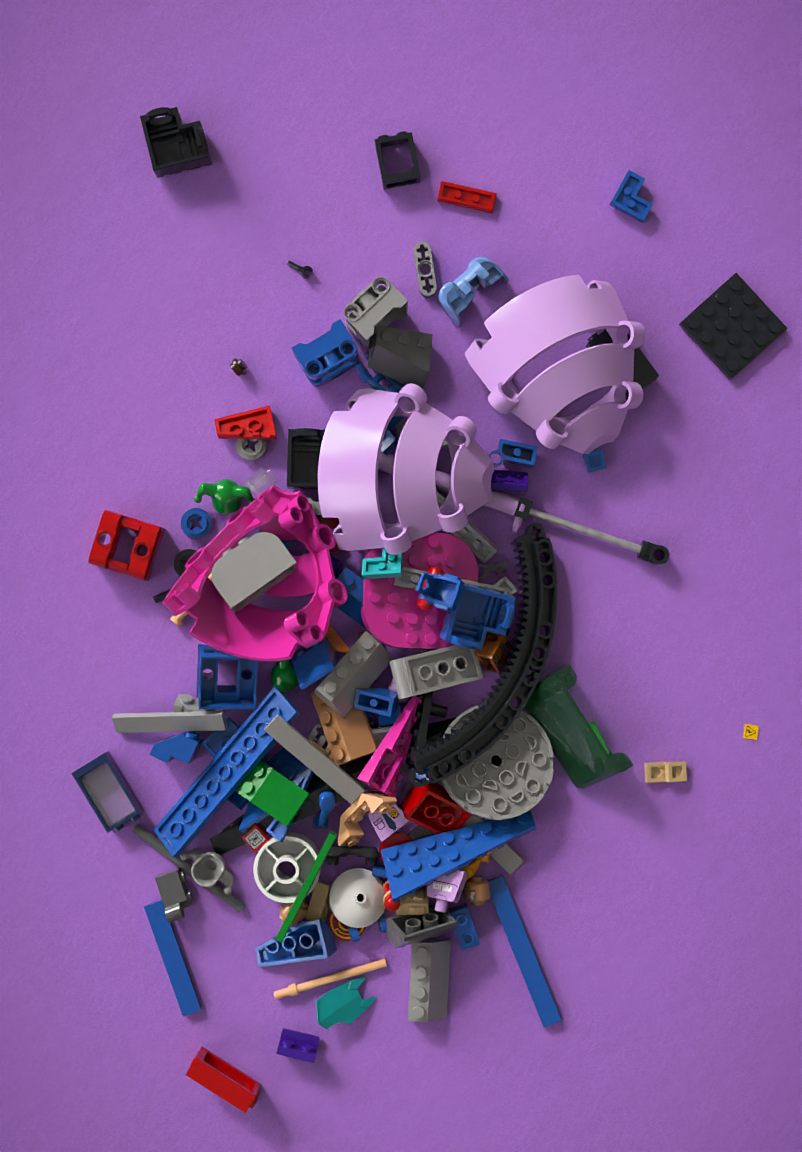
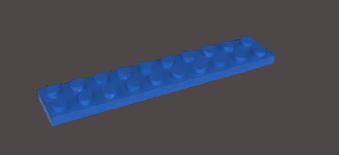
[154,687,300,858]

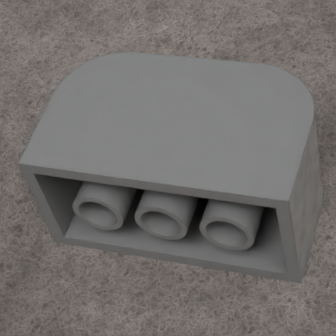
[211,532,297,614]

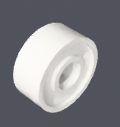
[253,832,322,903]

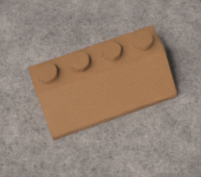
[310,692,378,766]

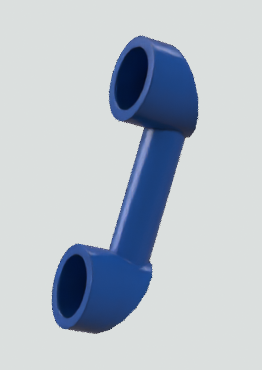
[313,792,335,829]

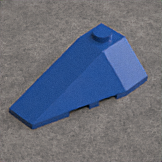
[255,919,337,967]

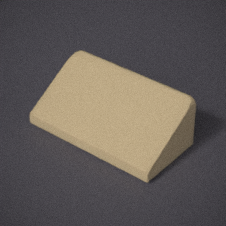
[306,882,332,922]

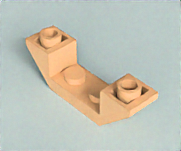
[338,793,397,847]

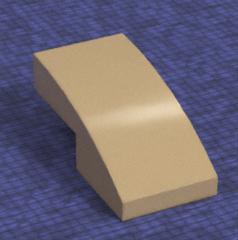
[644,761,687,783]

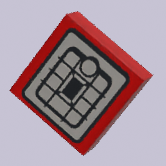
[242,824,270,852]

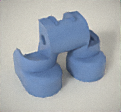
[438,257,509,326]

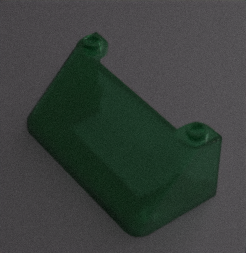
[525,664,634,789]

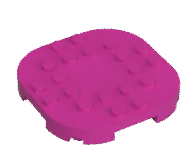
[361,533,478,650]

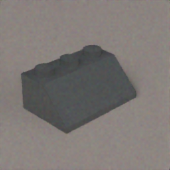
[387,904,457,948]

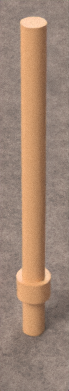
[274,959,387,999]

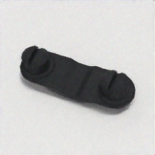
[326,845,380,866]

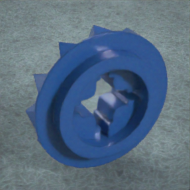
[181,508,212,539]

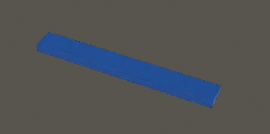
[488,875,562,1027]

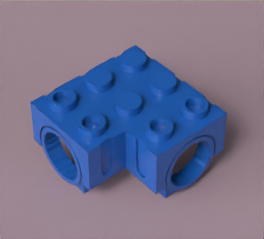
[440,584,516,650]

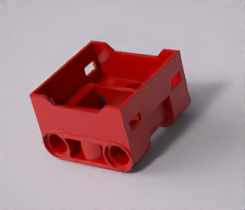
[88,510,165,581]

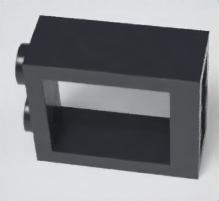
[374,131,421,190]

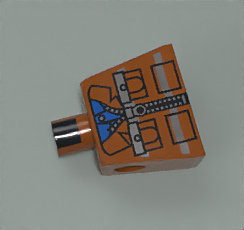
[475,628,512,674]

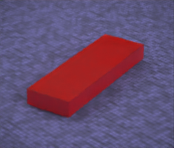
[437,181,497,213]

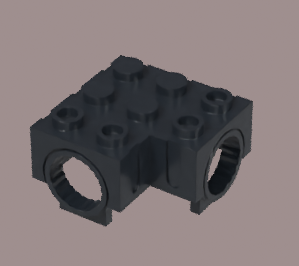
[140,107,212,178]
[287,428,325,489]

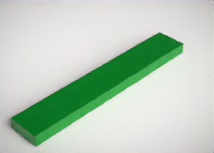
[275,830,337,942]

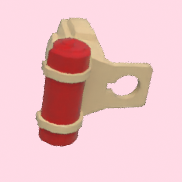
[383,878,429,915]

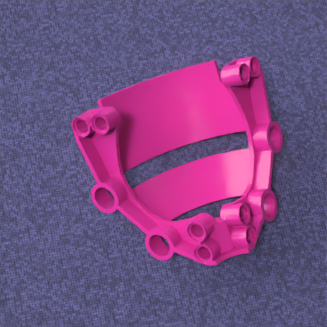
[163,485,348,661]

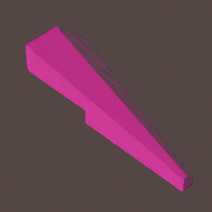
[357,696,422,798]

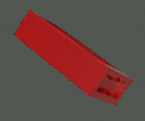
[185,1046,260,1113]

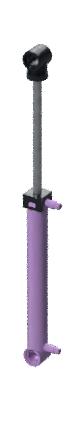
[378,451,670,565]

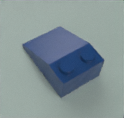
[293,637,339,690]

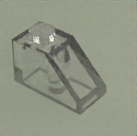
[244,468,277,497]

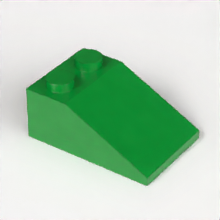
[236,760,310,827]

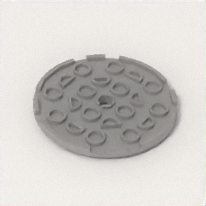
[441,705,554,820]

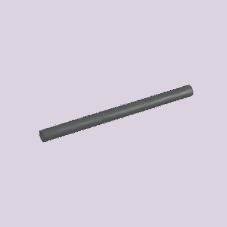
[132,824,245,912]

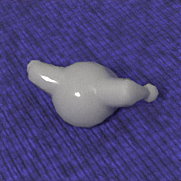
[180,849,234,895]

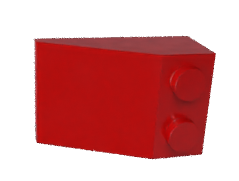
[400,781,472,834]

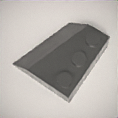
[368,325,433,389]

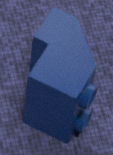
[150,731,204,764]

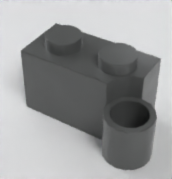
[155,867,193,923]

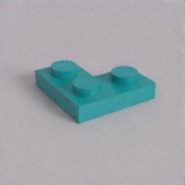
[362,548,403,579]

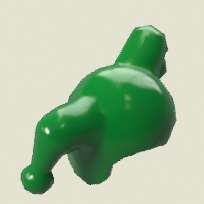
[194,479,255,514]
[271,659,299,694]

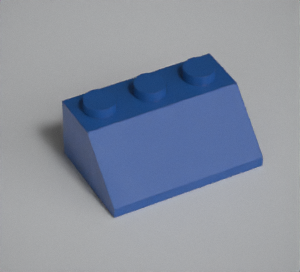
[337,567,366,629]

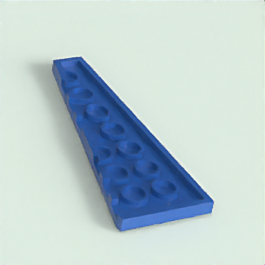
[381,810,536,903]

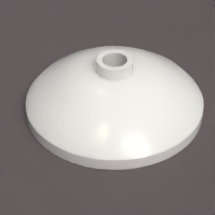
[329,868,385,928]

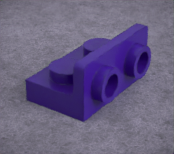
[491,470,528,492]
[276,1028,320,1063]

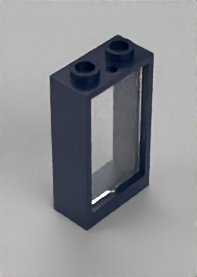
[71,751,144,833]

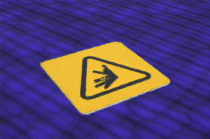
[743,724,759,740]

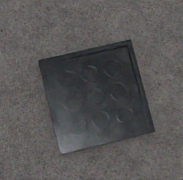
[679,273,788,380]

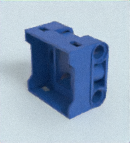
[291,319,359,387]
[197,644,258,709]

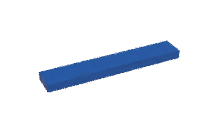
[144,900,202,1017]

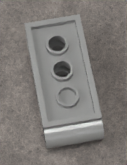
[389,645,483,699]

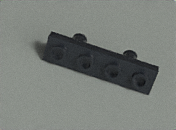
[408,691,448,765]

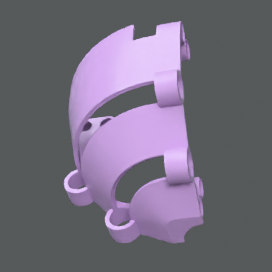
[465,275,645,454]
[318,383,495,555]

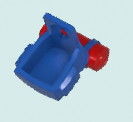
[416,566,464,612]

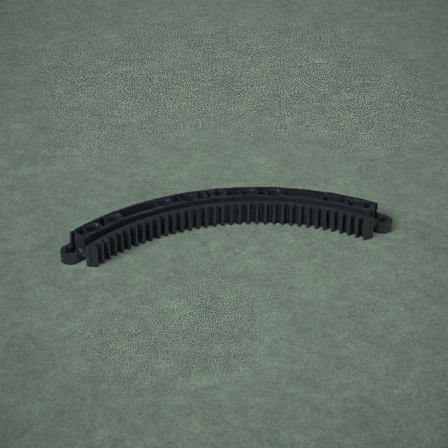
[408,523,557,787]

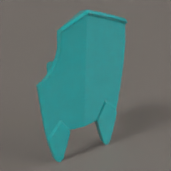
[316,977,376,1029]

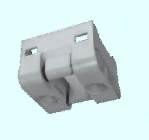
[344,277,408,351]

